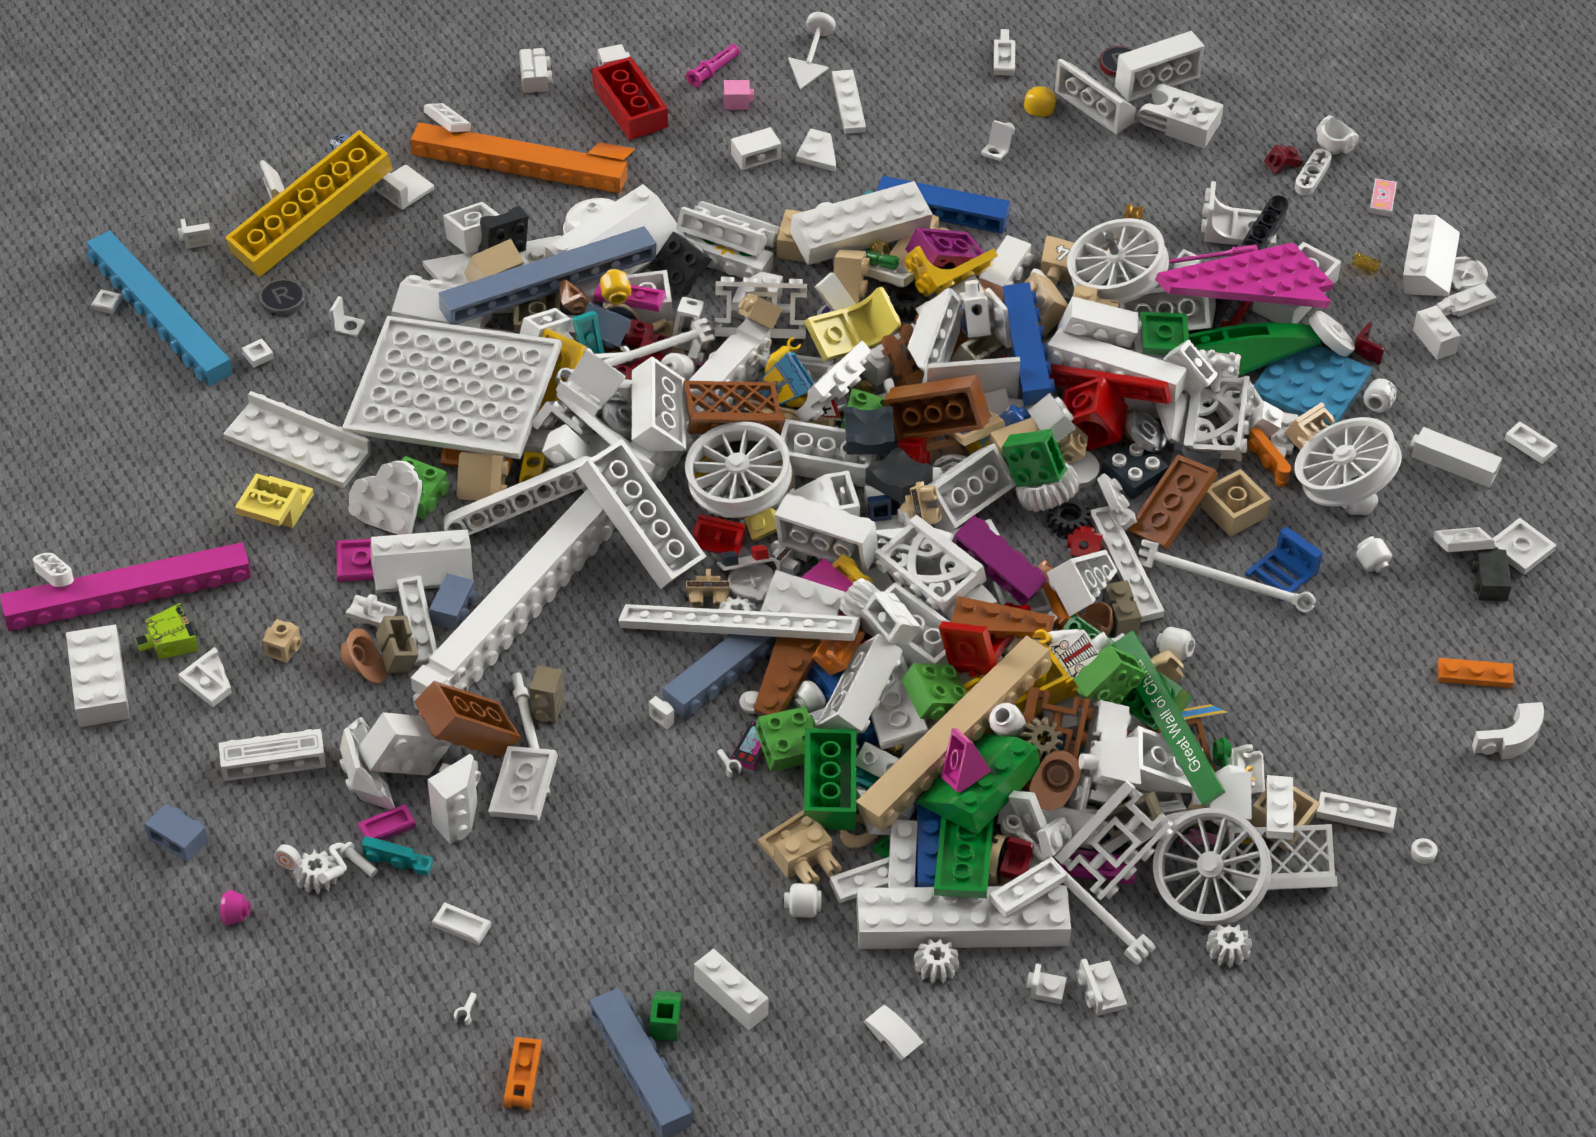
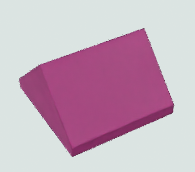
[941,728,991,792]

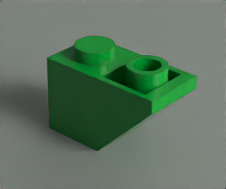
[650,991,683,1041]

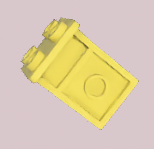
[804,287,901,362]

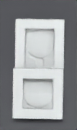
[864,1005,923,1060]

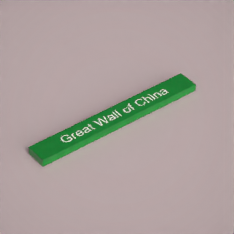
[1112,631,1226,806]

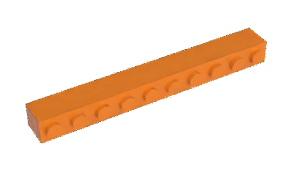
[411,122,627,193]

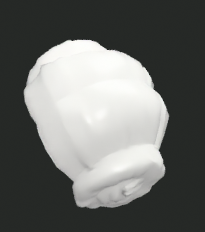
[1316,115,1359,155]

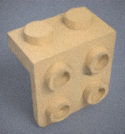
[457,452,509,501]

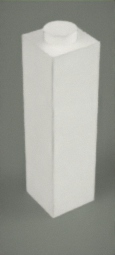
[1410,427,1502,488]

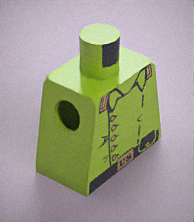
[135,603,198,659]

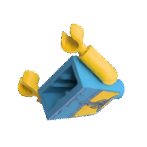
[759,337,814,407]

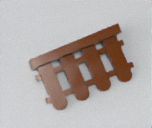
[881,314,972,387]

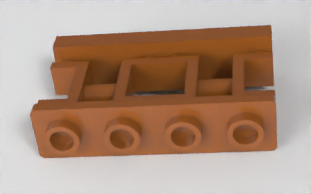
[1019,687,1094,801]

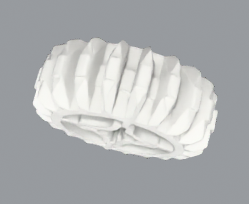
[1015,463,1080,512]

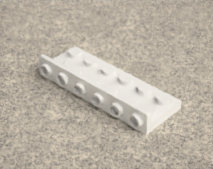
[223,391,371,488]

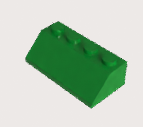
[804,728,856,830]

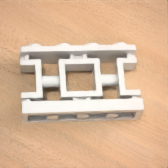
[676,201,780,256]
[714,277,807,339]
[1055,781,1174,901]

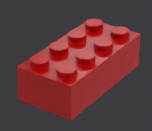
[592,56,668,140]

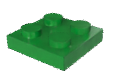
[1140,312,1189,355]

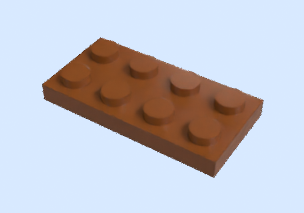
[1127,455,1218,550]

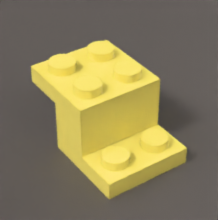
[235,473,314,528]

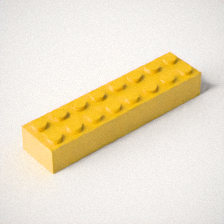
[225,130,393,278]

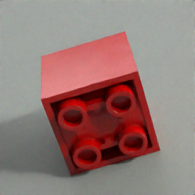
[1062,377,1128,451]

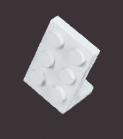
[1201,181,1276,248]

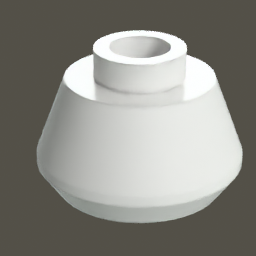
[794,681,826,713]

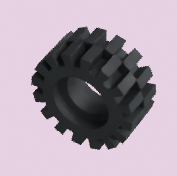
[887,282,927,322]
[1047,496,1091,540]

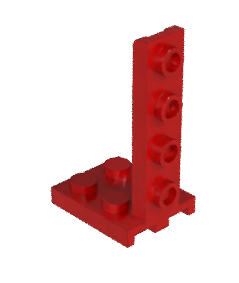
[938,602,1031,678]

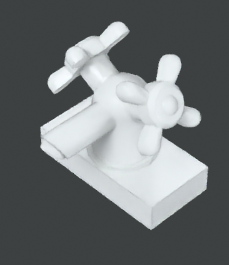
[1197,350,1241,392]

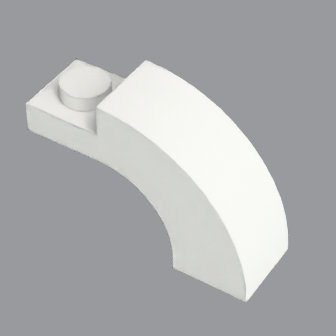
[1472,702,1544,760]

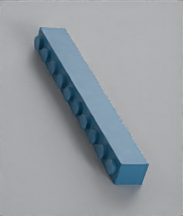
[87,231,232,386]

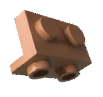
[558,279,592,316]

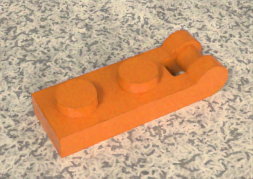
[1247,426,1291,487]
[503,1037,542,1111]

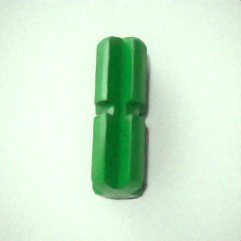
[866,251,899,269]

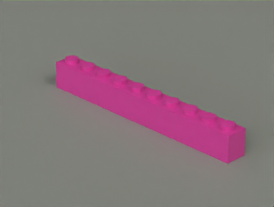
[0,542,251,631]

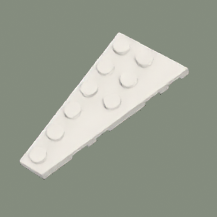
[423,235,561,285]

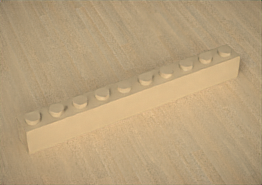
[856,636,1052,832]

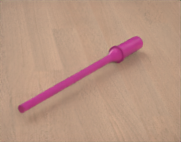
[1169,245,1258,264]

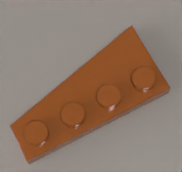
[951,596,1055,640]
[754,637,822,716]

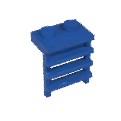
[1245,526,1323,602]

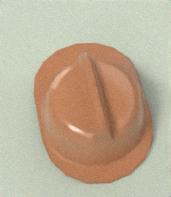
[341,628,387,684]
[1029,751,1081,811]

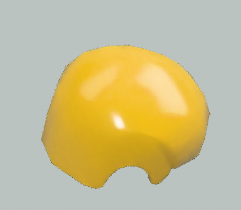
[1024,86,1057,117]

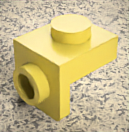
[745,508,777,541]

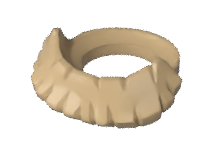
[840,814,879,848]

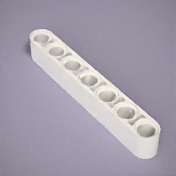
[443,456,592,535]

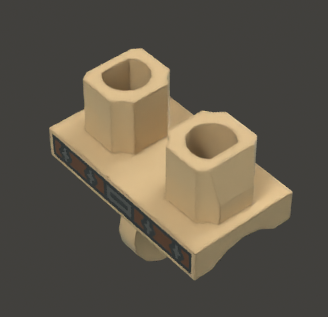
[900,481,942,525]
[686,569,730,608]

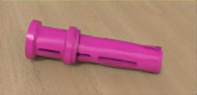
[686,44,740,88]

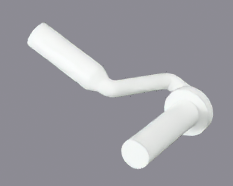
[318,842,378,883]

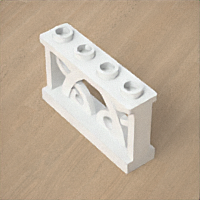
[1184,376,1254,461]
[874,515,987,616]

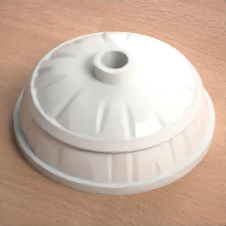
[563,198,614,235]

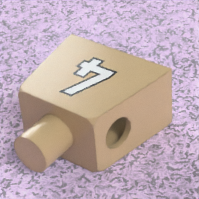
[1040,235,1080,286]

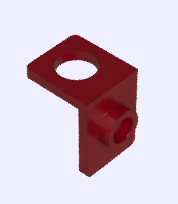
[1353,323,1385,365]

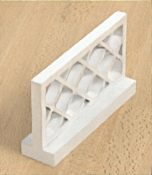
[1228,824,1338,892]

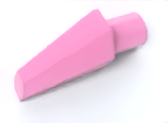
[1179,828,1218,847]

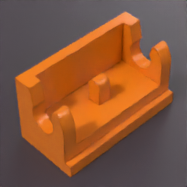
[812,631,865,676]

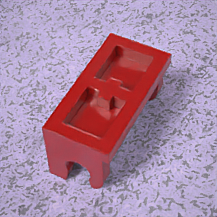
[693,514,745,556]

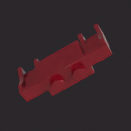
[613,319,673,380]

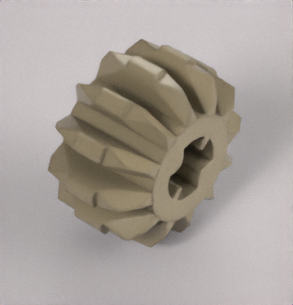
[1019,717,1063,759]

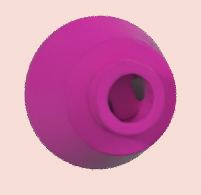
[220,890,251,926]

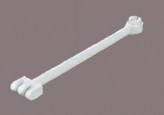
[555,318,715,385]
[1138,539,1316,612]
[1000,815,1156,965]

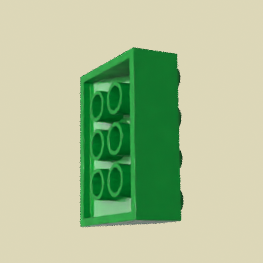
[917,735,1040,835]

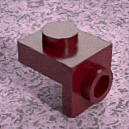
[1264,144,1303,174]
[999,837,1034,880]

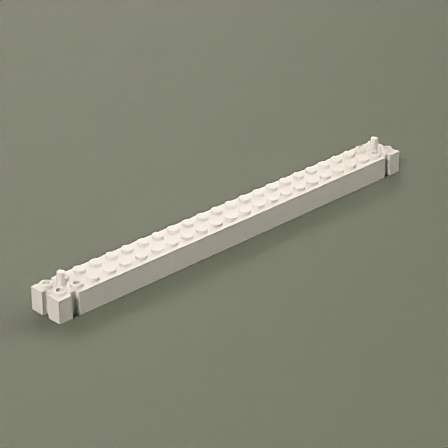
[411,318,772,711]

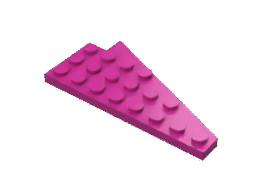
[1155,243,1334,308]

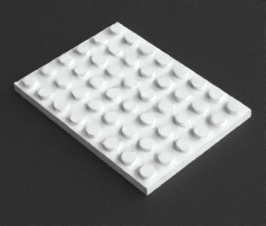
[342,316,562,459]

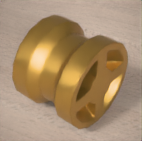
[1123,203,1144,220]

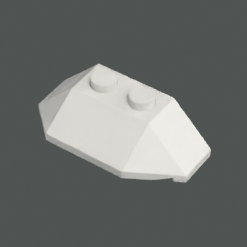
[907,288,963,373]
[340,717,395,810]

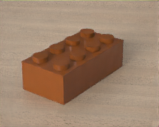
[883,374,991,441]
[414,681,521,758]

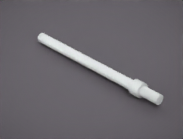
[512,673,551,797]

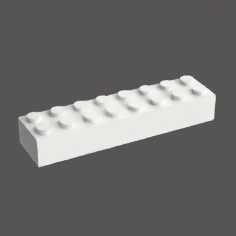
[856,885,1071,949]

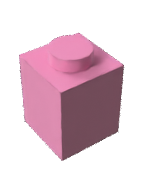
[724,80,754,110]

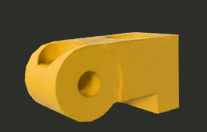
[519,451,547,492]

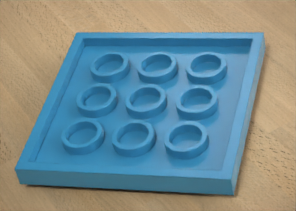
[1254,345,1372,426]

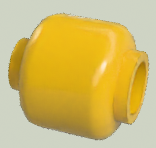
[600,269,632,304]

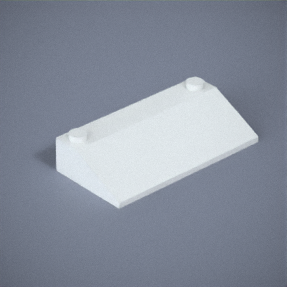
[545,184,686,302]

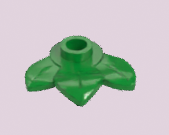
[1212,737,1232,769]

